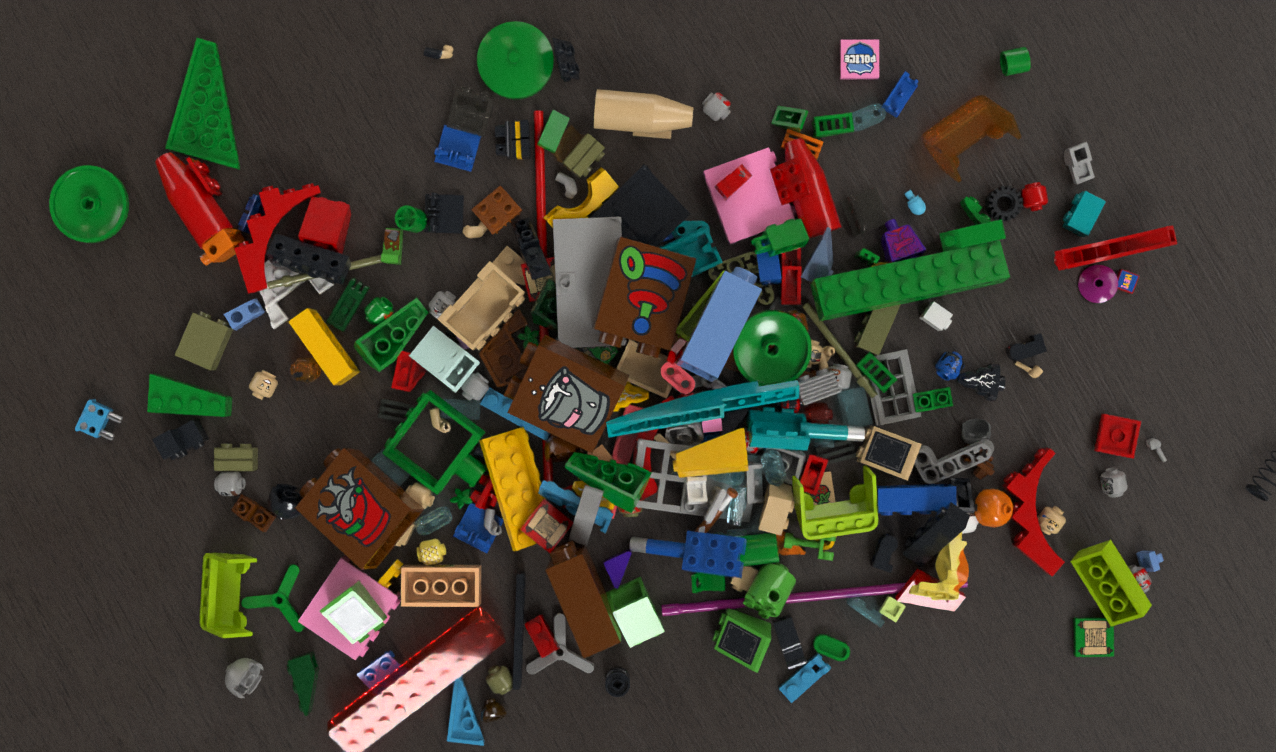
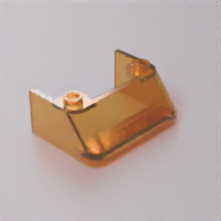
[922,95,1022,183]

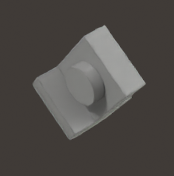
[1064,142,1095,184]

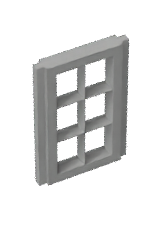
[863,349,921,426]

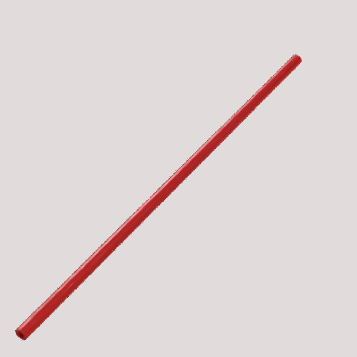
[534,111,553,482]

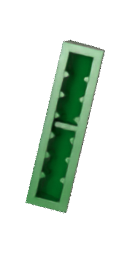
[740,533,779,566]

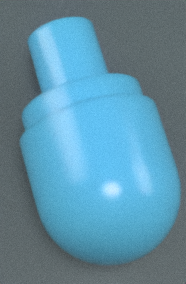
[905,190,926,215]

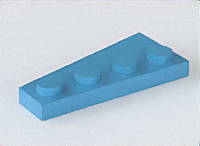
[538,480,613,533]

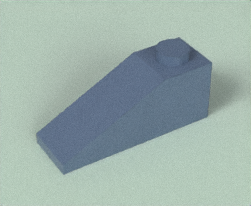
[801,227,833,282]

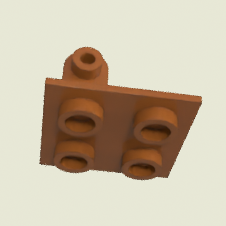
[471,185,522,235]

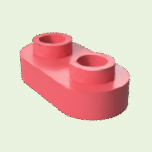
[661,362,695,394]

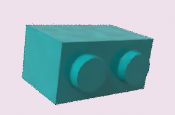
[1062,191,1106,237]

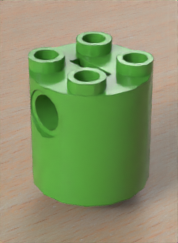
[743,563,796,619]

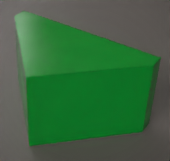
[771,106,808,133]

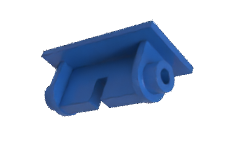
[238,194,264,234]

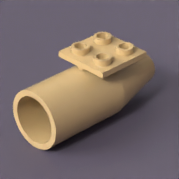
[594,89,693,139]

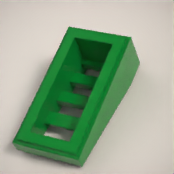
[812,112,854,138]
[856,352,897,393]

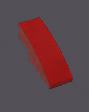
[780,248,802,305]

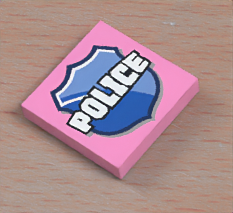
[840,40,879,79]

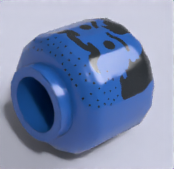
[935,351,965,381]

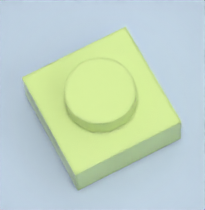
[879,595,906,622]

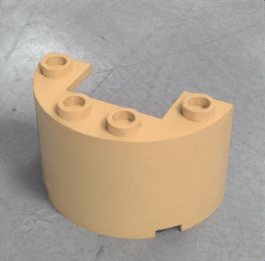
[438,261,525,350]

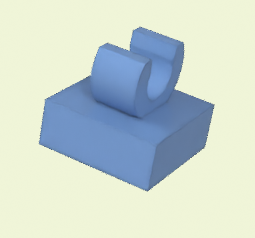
[1136,551,1164,572]

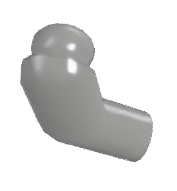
[555,172,577,199]
[483,508,502,536]

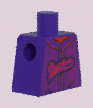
[881,219,926,264]

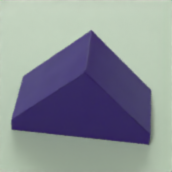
[603,549,632,589]

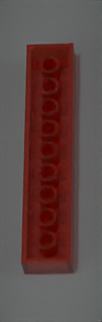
[327,606,506,752]

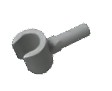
[1146,438,1167,462]

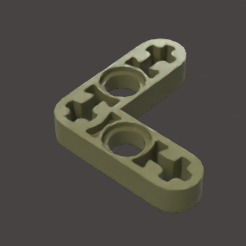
[708,251,774,305]

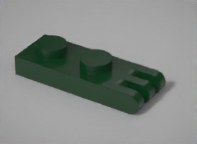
[326,278,370,332]

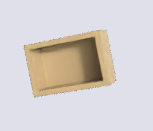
[617,340,678,399]

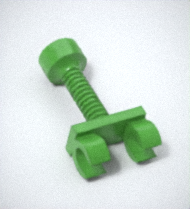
[784,533,836,561]

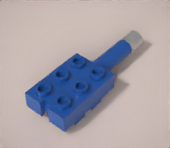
[629,531,747,579]

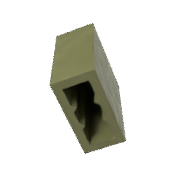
[175,311,233,370]

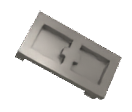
[741,462,765,504]

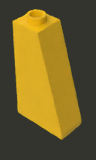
[673,428,749,478]

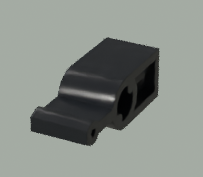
[772,615,807,669]

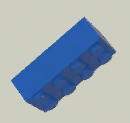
[876,484,957,515]

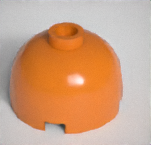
[975,489,1013,527]

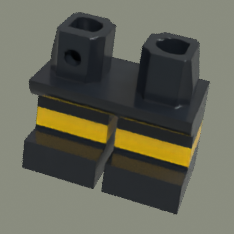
[495,120,531,159]

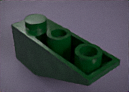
[287,651,319,716]

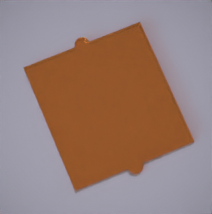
[551,125,584,171]

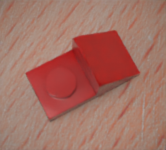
[800,454,828,495]

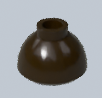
[481,698,507,723]

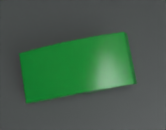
[960,196,991,225]
[912,387,953,413]

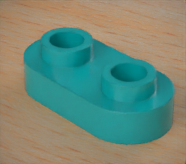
[672,221,710,239]

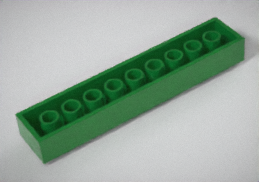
[810,240,1010,322]

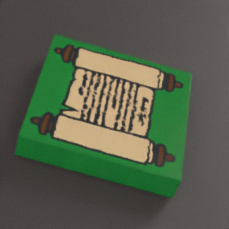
[1073,617,1114,657]

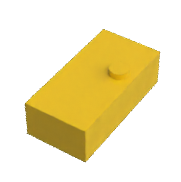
[288,308,360,385]

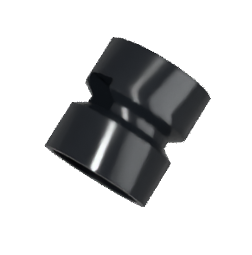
[605,667,630,697]

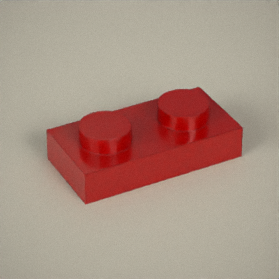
[524,615,560,658]

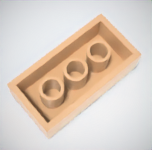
[401,565,481,607]

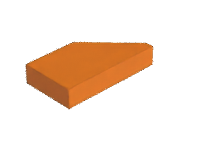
[776,531,806,555]

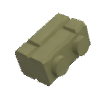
[562,133,605,178]
[214,443,258,471]

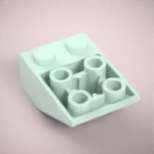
[409,326,480,393]

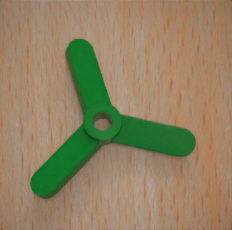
[241,564,305,632]

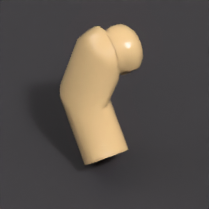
[463,222,487,239]
[429,407,451,433]

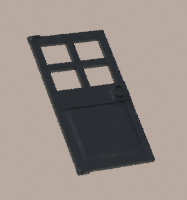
[590,164,690,247]

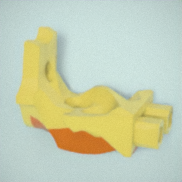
[909,532,969,600]

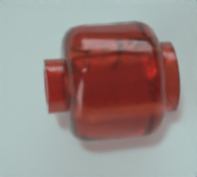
[804,402,833,424]

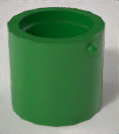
[1000,47,1031,76]
[395,205,428,233]
[455,454,488,487]

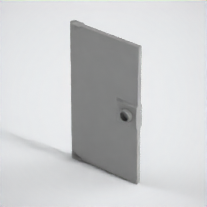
[553,216,627,348]

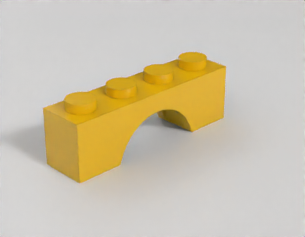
[543,167,619,228]

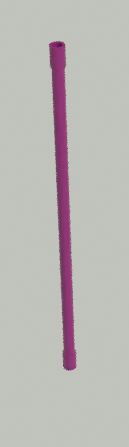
[661,579,968,616]

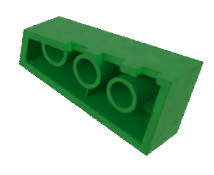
[147,374,232,417]

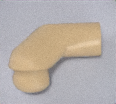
[818,346,835,370]

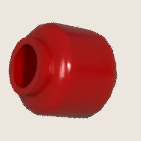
[1021,182,1048,212]

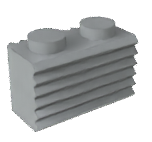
[798,368,841,406]

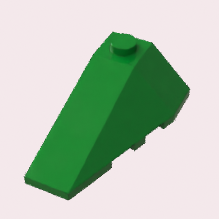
[353,298,429,372]
[565,452,652,513]

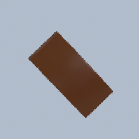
[231,494,276,532]

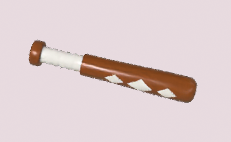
[694,487,738,533]

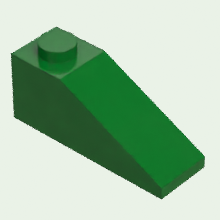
[940,219,1006,252]

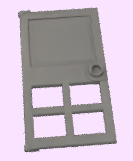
[635,438,761,522]

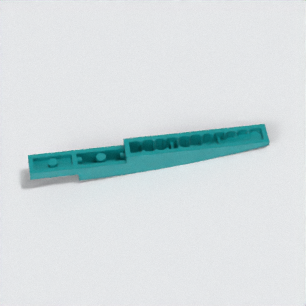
[606,380,799,437]

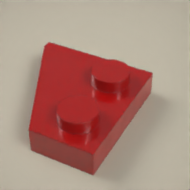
[391,351,427,392]

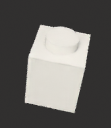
[919,302,953,331]

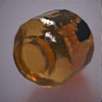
[290,357,321,382]

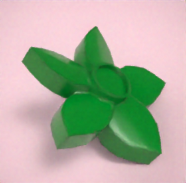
[517,326,539,349]
[450,488,473,509]

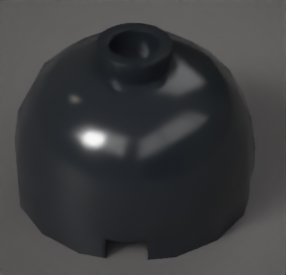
[268,483,303,520]

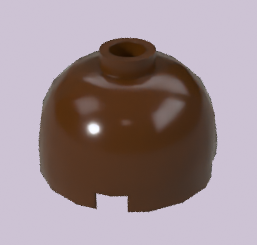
[544,435,583,462]

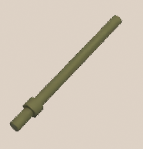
[267,255,382,289]
[803,302,878,399]

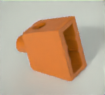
[200,229,246,266]

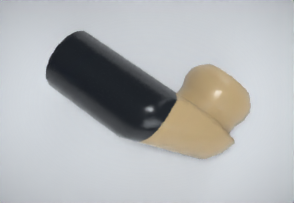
[424,45,454,59]

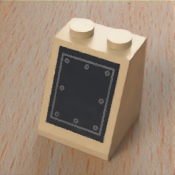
[856,425,922,481]

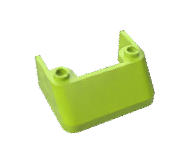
[792,465,878,540]
[200,553,257,638]

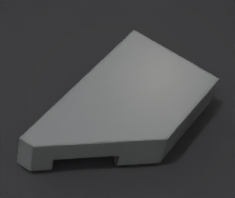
[704,486,727,523]

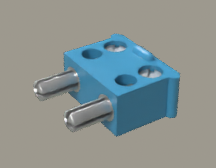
[75,399,123,440]

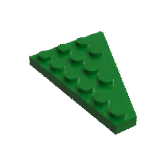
[165,38,240,170]

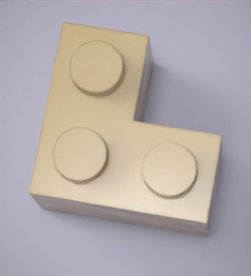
[759,480,795,535]

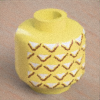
[417,539,446,566]

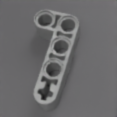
[914,439,994,484]
[569,485,604,546]

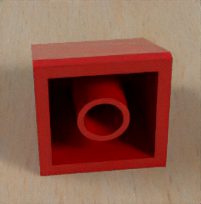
[298,197,351,254]

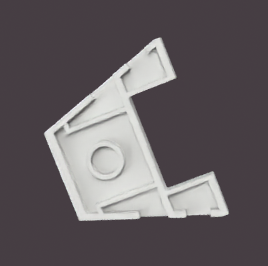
[260,260,334,329]

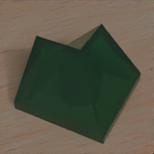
[531,279,558,332]

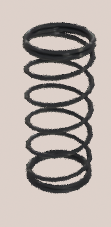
[1245,451,1276,501]

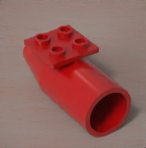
[770,138,842,238]
[155,152,234,249]

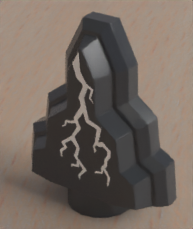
[957,364,1006,402]

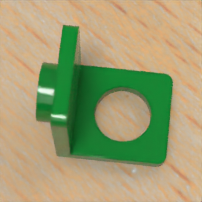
[691,573,725,593]

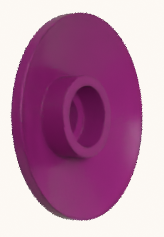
[1078,265,1118,303]

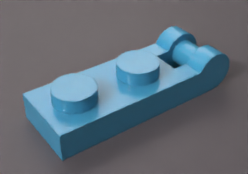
[778,653,831,703]

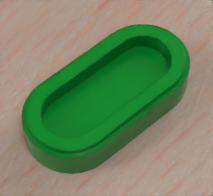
[813,634,850,661]

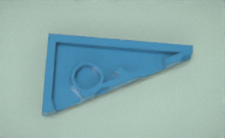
[447,673,485,746]

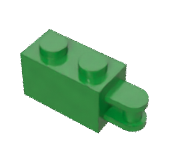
[751,219,809,257]

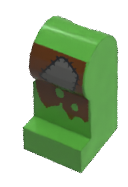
[381,228,403,265]

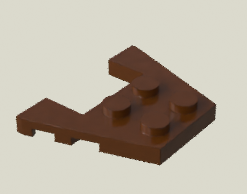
[479,309,529,387]

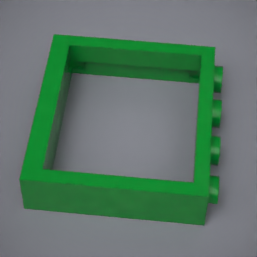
[382,390,486,495]

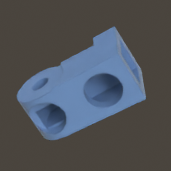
[224,298,265,331]

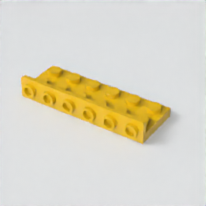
[479,427,546,551]

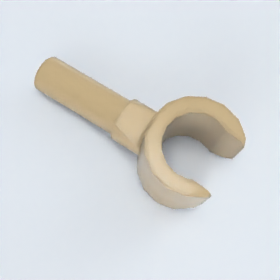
[1015,361,1043,378]

